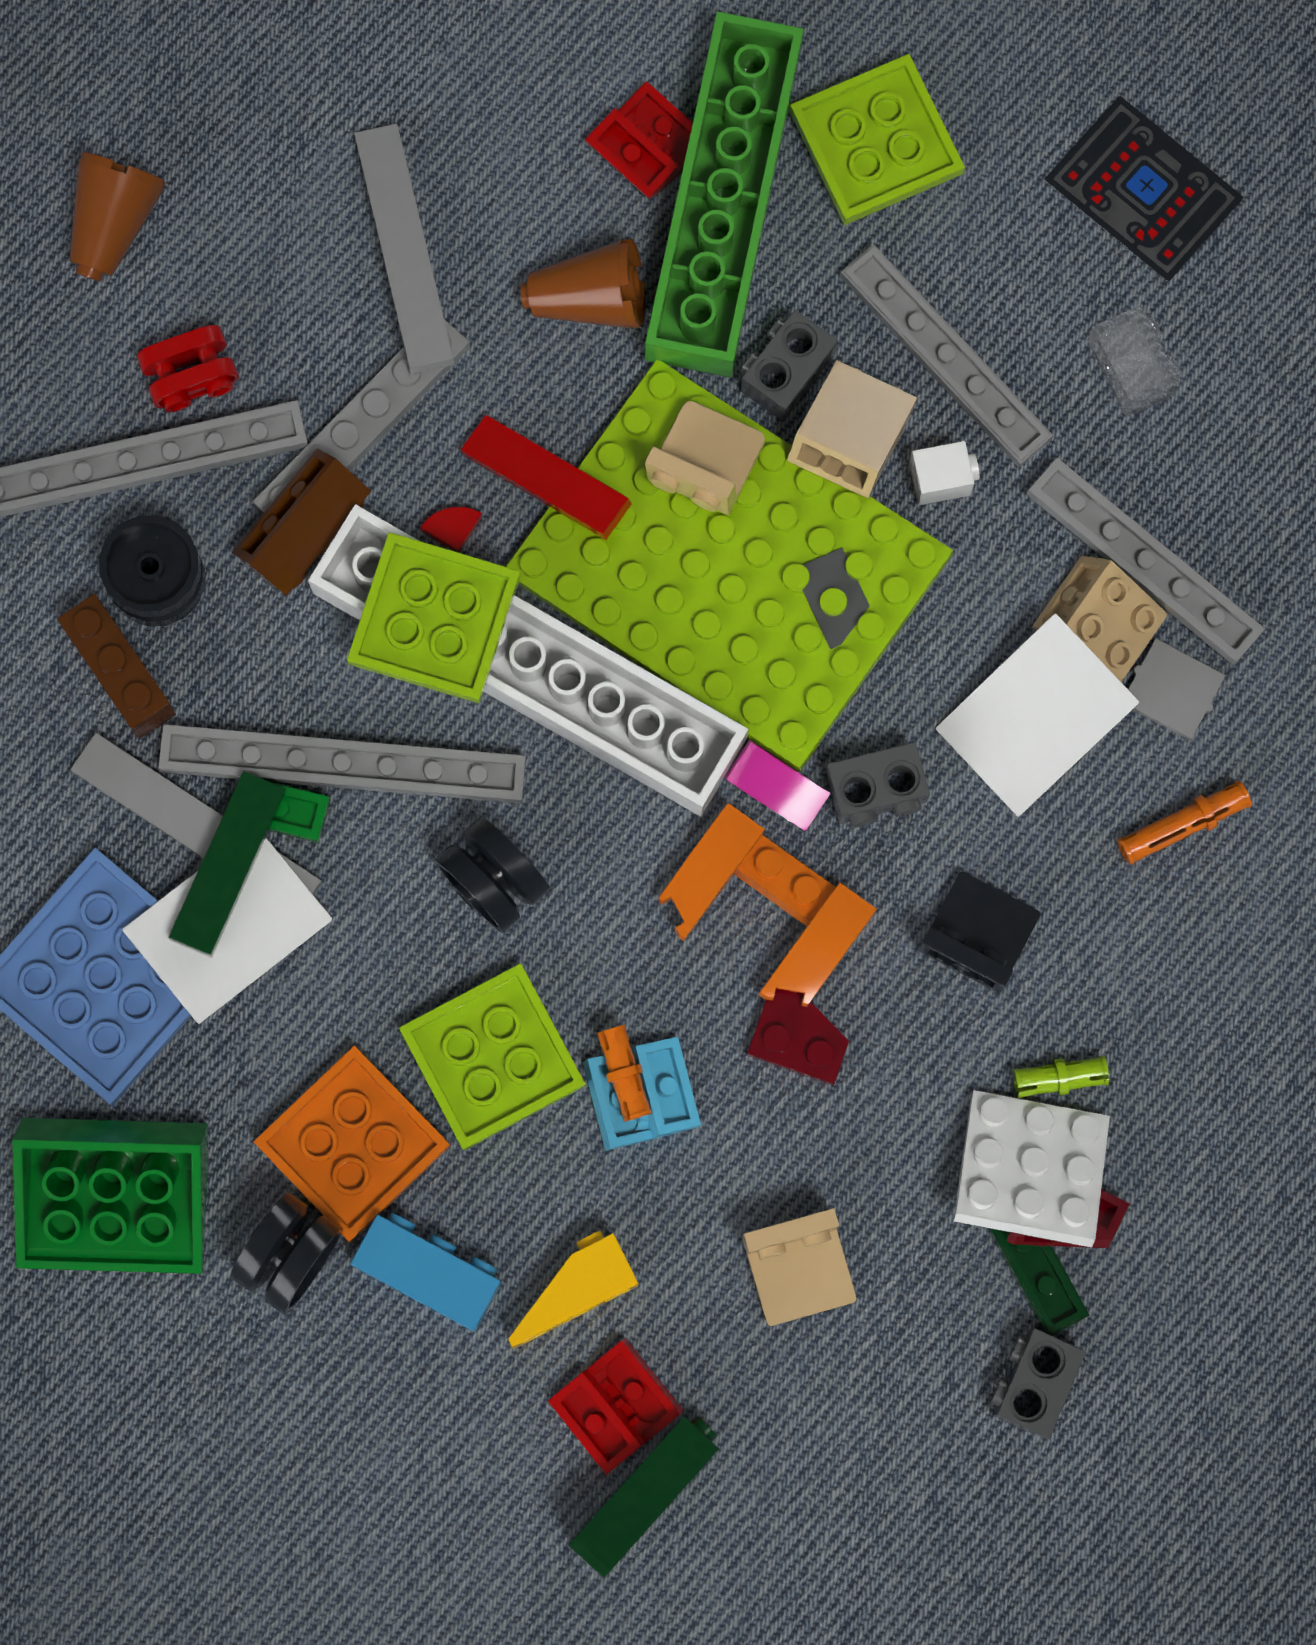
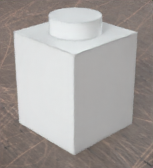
[909,441,980,506]

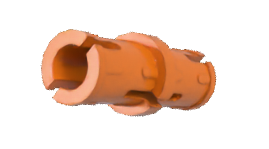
[596,1025,652,1122]

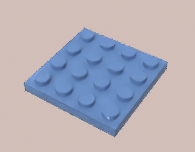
[0,848,192,1107]

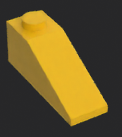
[508,1231,639,1349]

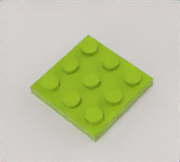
[789,54,965,225]
[347,532,521,704]
[399,963,586,1151]

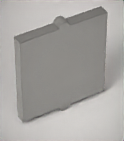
[1128,638,1226,740]

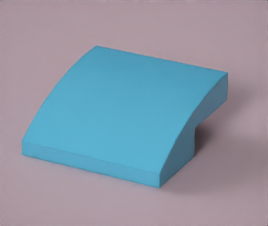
[583,1037,701,1151]

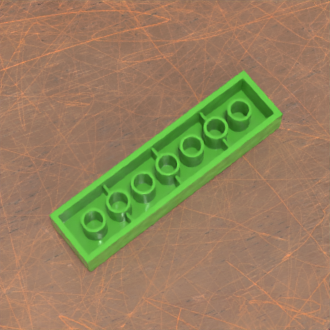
[645,11,804,378]

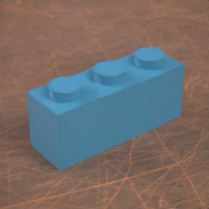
[350,1212,502,1333]

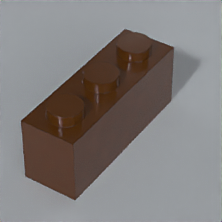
[232,448,371,595]
[57,594,176,740]

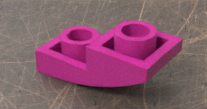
[724,740,831,831]

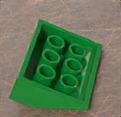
[12,1118,208,1274]

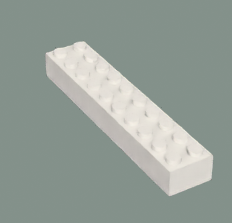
[308,504,748,817]

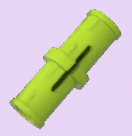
[1013,1056,1109,1098]

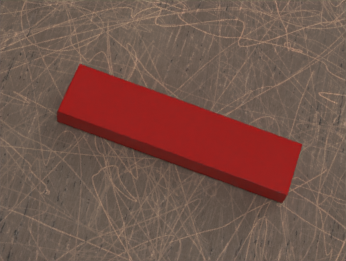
[461,415,632,540]

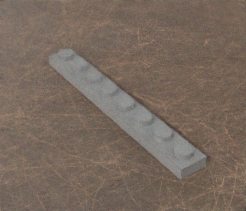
[0,400,308,517]
[158,724,526,804]

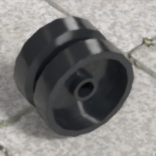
[99,515,205,626]
[434,816,550,934]
[230,1192,343,1315]

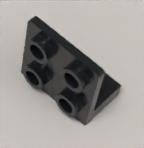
[918,872,1040,994]

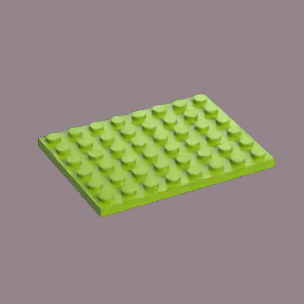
[506,360,953,772]

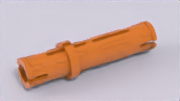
[1117,780,1252,865]

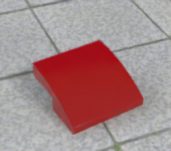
[585,81,693,200]
[548,1338,684,1475]

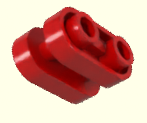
[137,325,239,412]

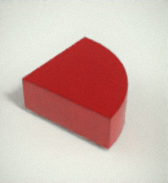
[420,507,482,553]

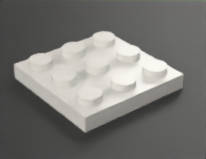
[954,1090,1110,1247]

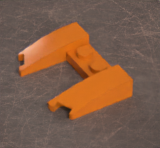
[658,803,877,1007]

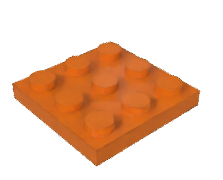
[253,1045,451,1243]

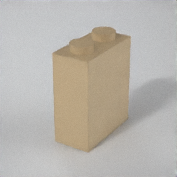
[787,360,917,498]

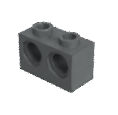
[739,310,838,422]
[825,742,930,828]
[990,1328,1086,1439]

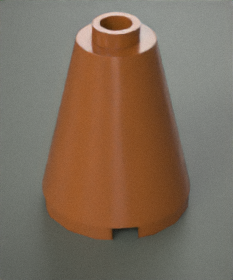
[69,152,166,282]
[521,239,646,329]

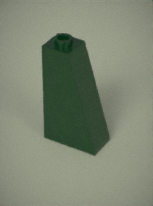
[568,1417,719,1578]

